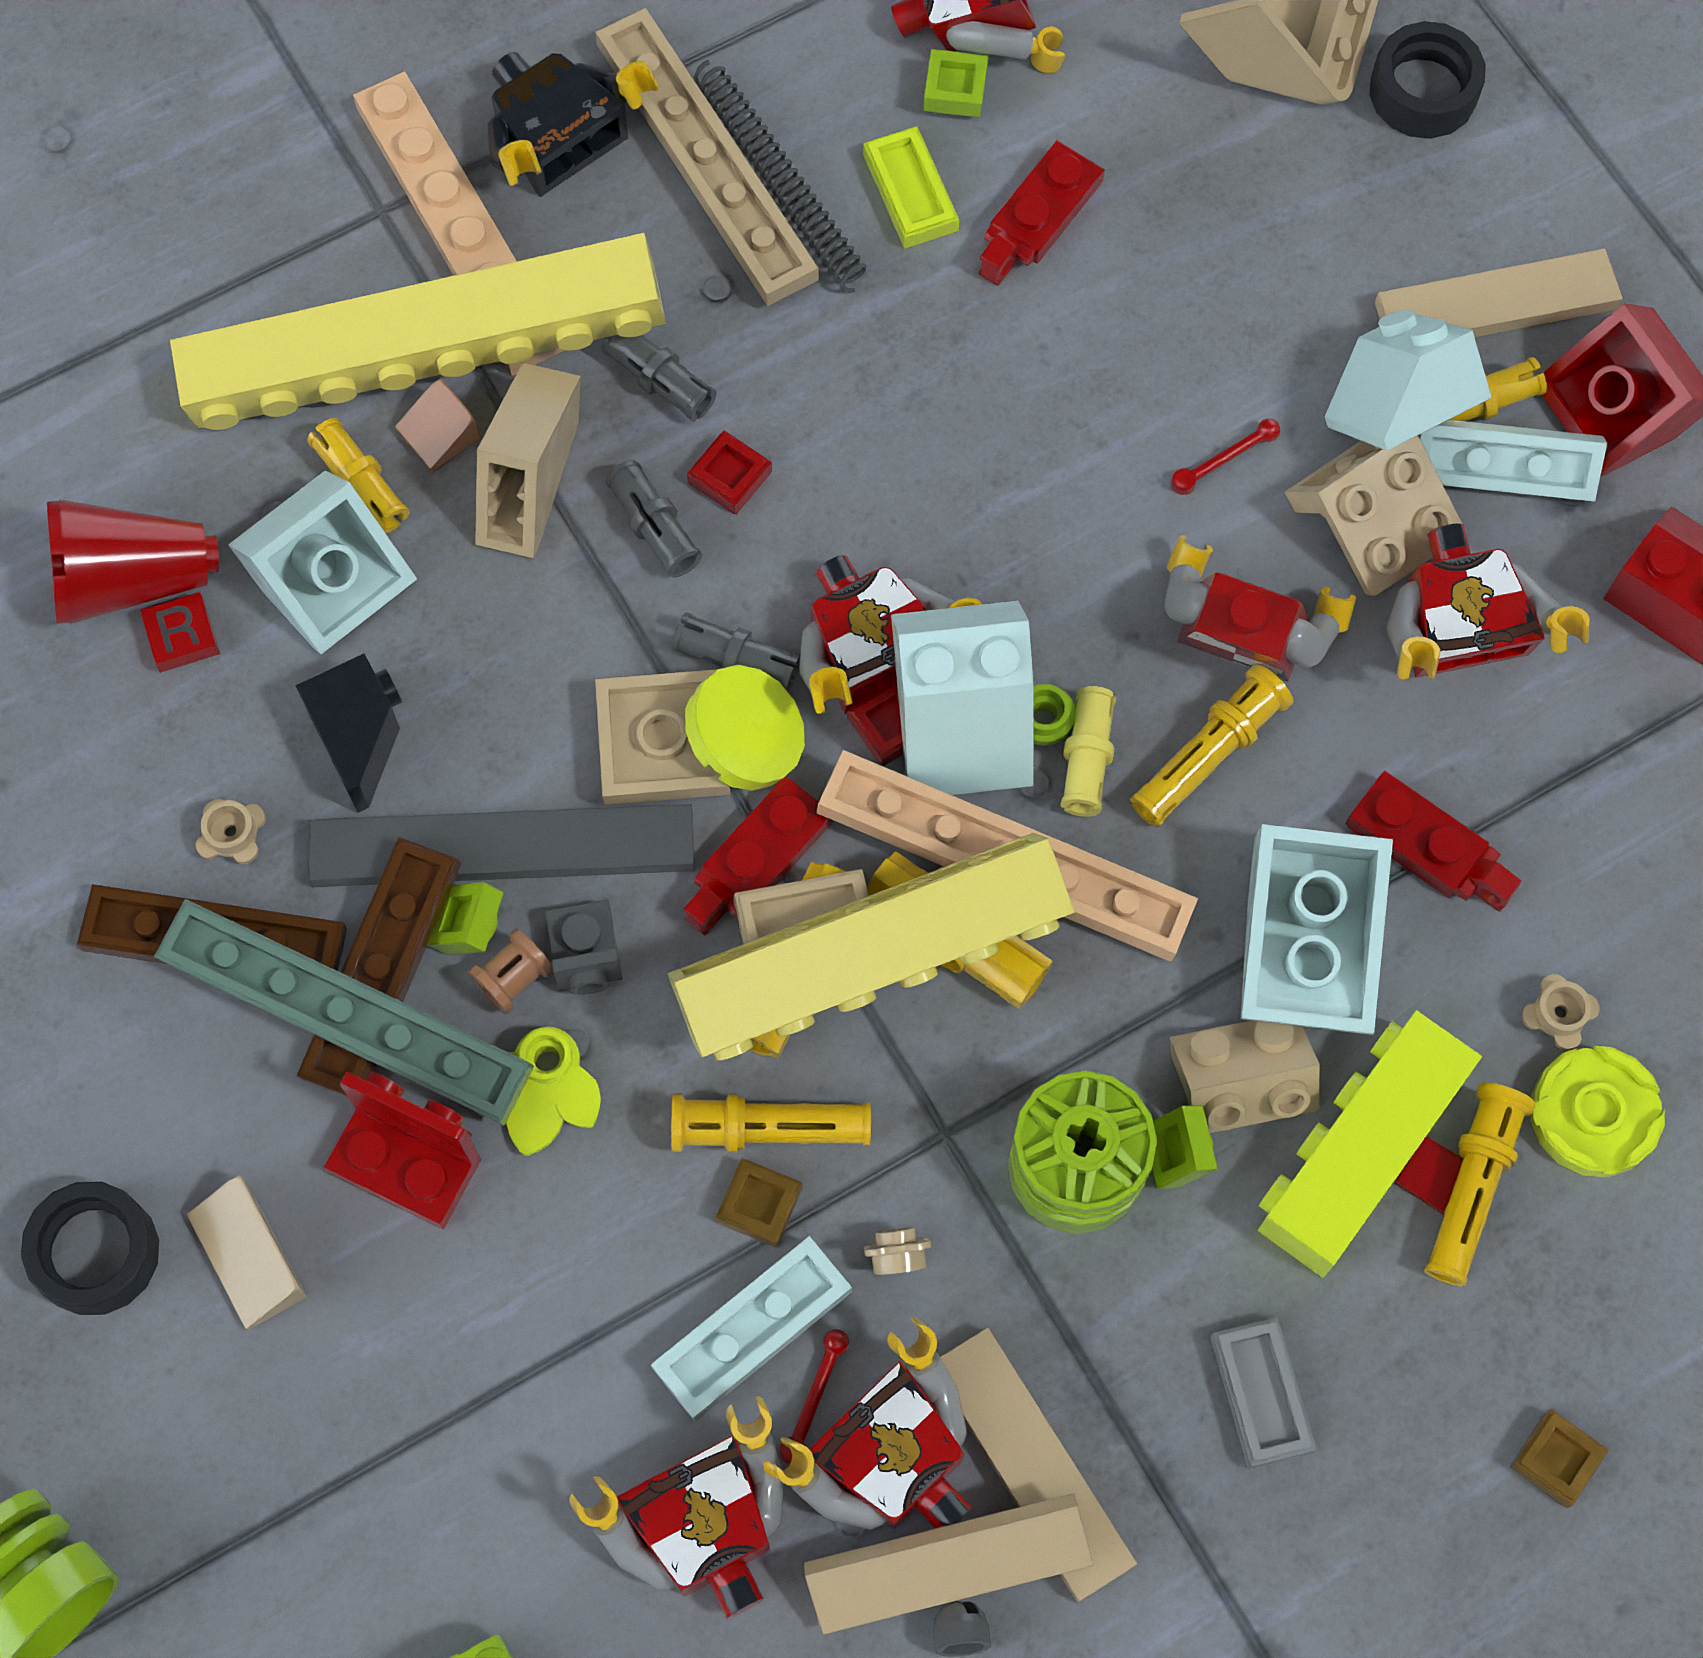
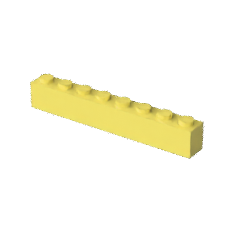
[170,233,666,430]

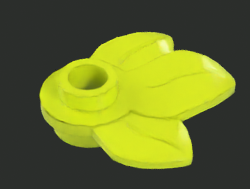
[506,1027,601,1156]

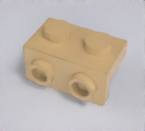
[1170,1020,1320,1133]

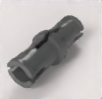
[601,335,717,422]
[606,460,702,578]
[672,612,800,693]

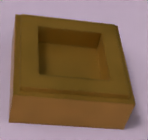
[715,1158,803,1248]
[1510,1409,1609,1508]

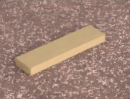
[1375,249,1623,337]
[940,1328,1137,1604]
[804,1493,1094,1635]

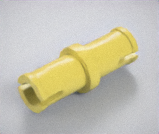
[1061,686,1117,817]

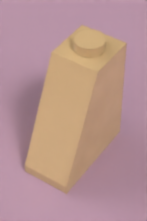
[475,363,581,559]

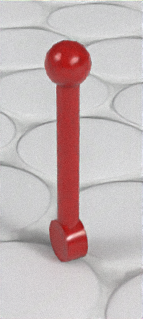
[1172,418,1281,495]
[779,1329,849,1465]

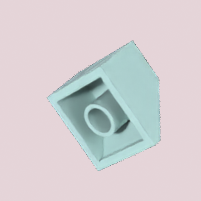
[1325,310,1492,451]
[228,471,417,654]

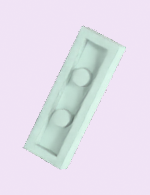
[1418,420,1607,502]
[651,1236,852,1422]

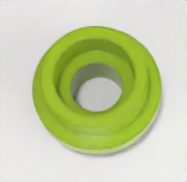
[1033,684,1076,746]

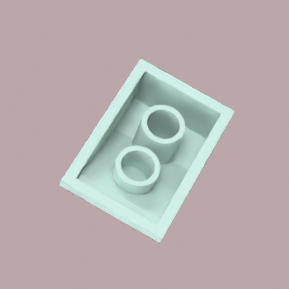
[891,601,1033,795]
[1241,824,1393,1035]

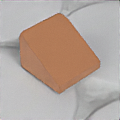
[395,378,480,473]

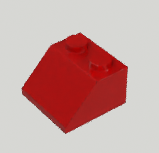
[1541,303,1703,476]
[1603,506,1703,665]

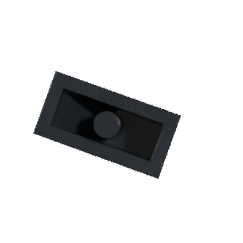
[295,653,402,813]

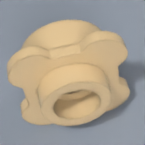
[195,799,266,864]
[1522,974,1600,1050]
[863,1227,931,1275]

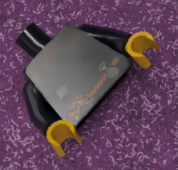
[488,52,660,197]

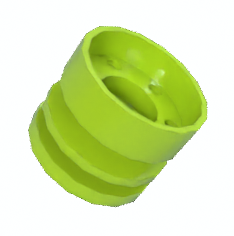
[1008,1070,1157,1234]
[0,1488,119,1658]

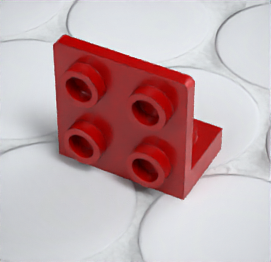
[323,1072,481,1230]

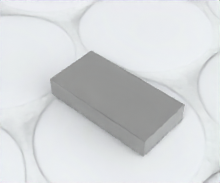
[1210,1317,1317,1469]

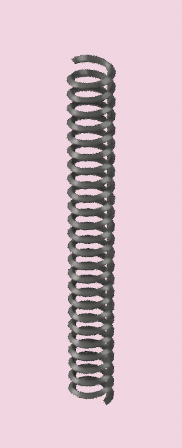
[693,60,867,293]

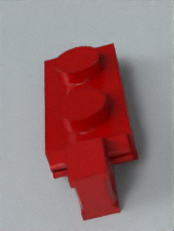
[979,140,1105,286]
[1345,770,1522,912]
[683,776,833,936]

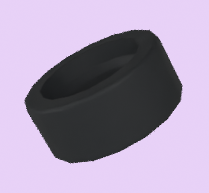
[1369,21,1486,139]
[21,1182,159,1315]

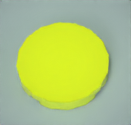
[685,665,805,791]
[1530,1046,1665,1177]

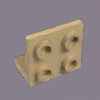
[1284,435,1466,596]

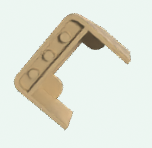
[1179,0,1379,105]

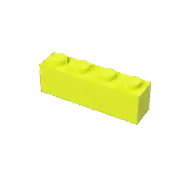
[1257,1010,1483,1278]

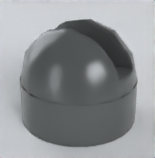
[933,1601,991,1657]

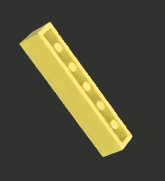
[667,833,1075,1060]

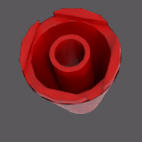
[47,499,219,624]

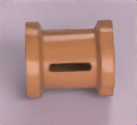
[467,928,553,1015]

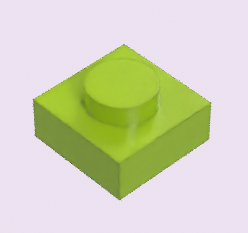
[923,49,988,118]
[427,882,504,955]
[1152,1105,1218,1189]

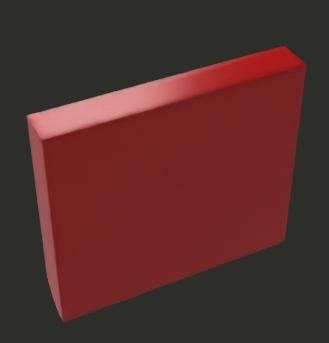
[1395,1135,1463,1215]

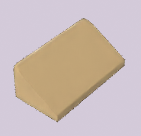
[187,1175,308,1331]

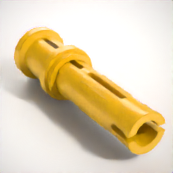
[1129,664,1294,828]
[1424,1082,1536,1287]
[671,1093,871,1153]

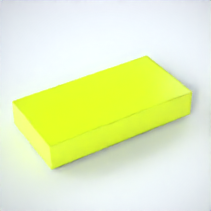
[863,126,960,249]

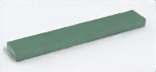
[154,899,534,1126]

